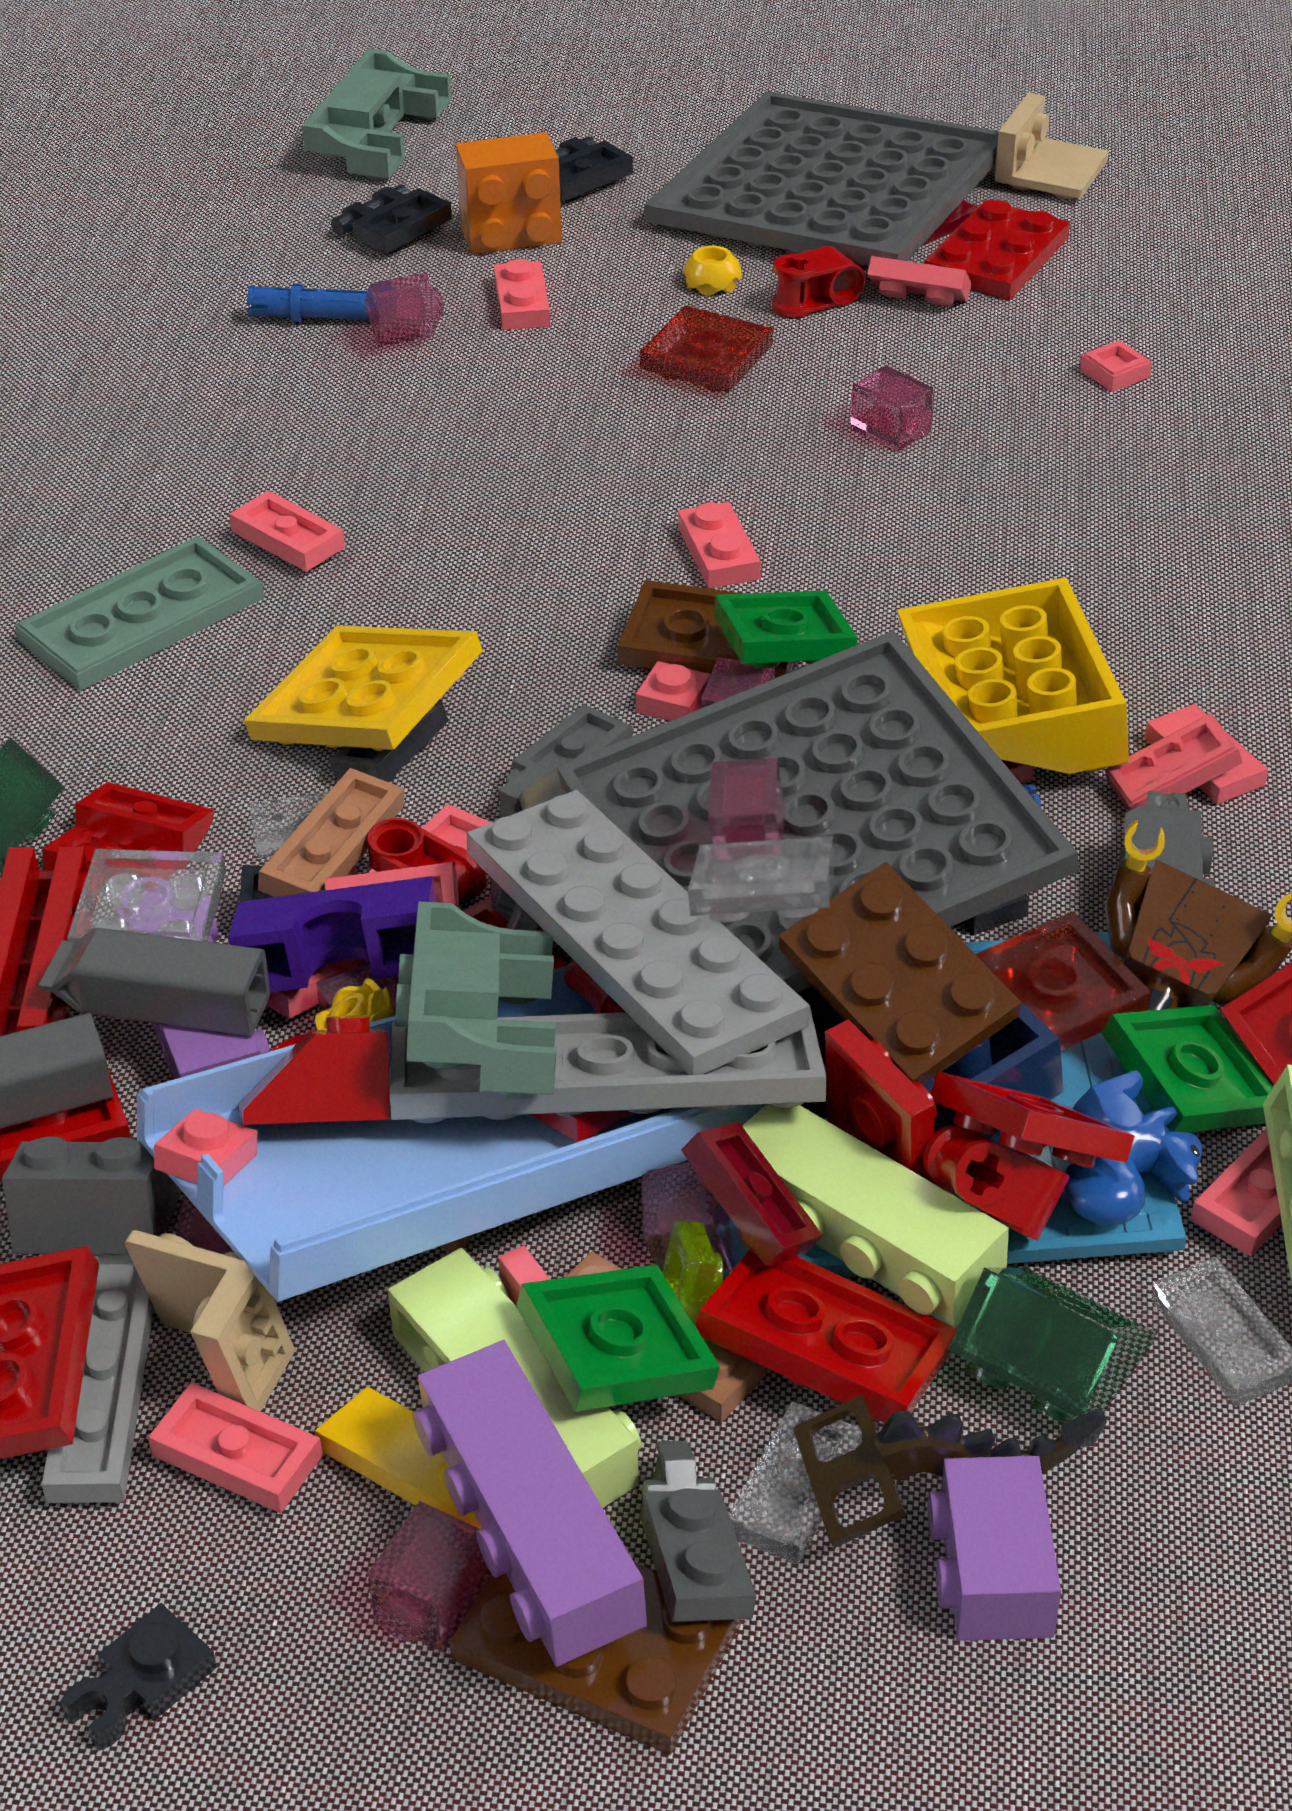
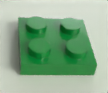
[714,590,858,669]
[1101,1005,1274,1133]
[516,1265,720,1412]

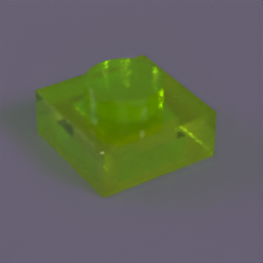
[662,1220,723,1325]

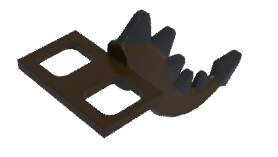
[793,1395,1107,1548]

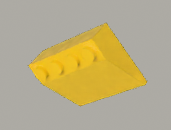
[897,577,1129,774]

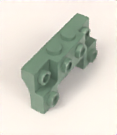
[302,48,452,180]
[395,901,557,1099]

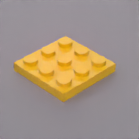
[243,625,483,751]

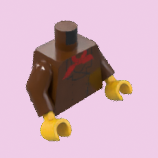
[1105,820,1292,1012]

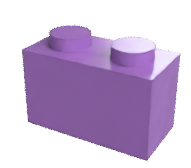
[928,1456,1061,1641]

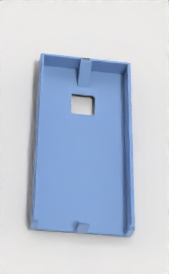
[137,965,766,1302]

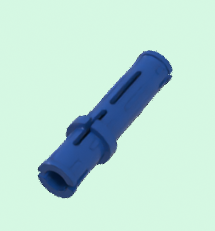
[247,283,396,323]

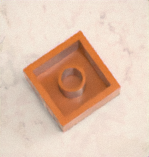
[455,132,562,255]

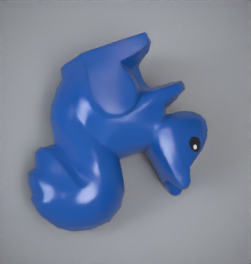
[1064,1070,1202,1226]

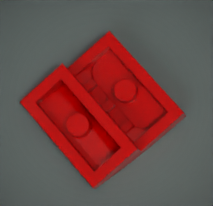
[42,782,214,896]

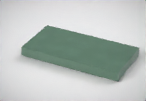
[14,536,265,691]

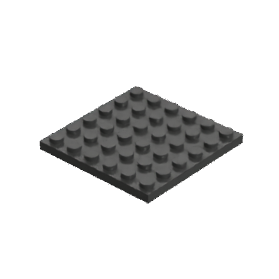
[644,91,999,266]
[557,630,1079,993]

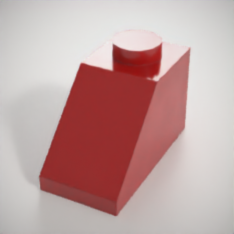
[238,1016,390,1125]

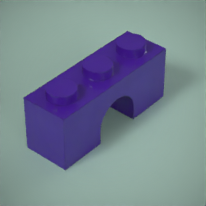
[228,876,438,993]

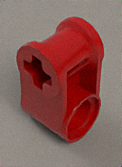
[772,246,866,318]
[367,818,487,903]
[923,1125,1070,1241]

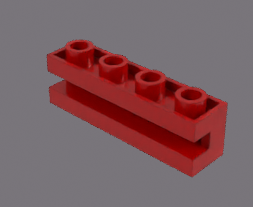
[0,847,101,1036]

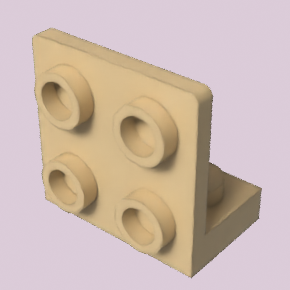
[995,93,1109,199]
[124,1230,295,1412]

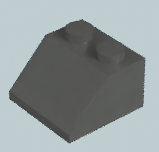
[2,1137,182,1255]

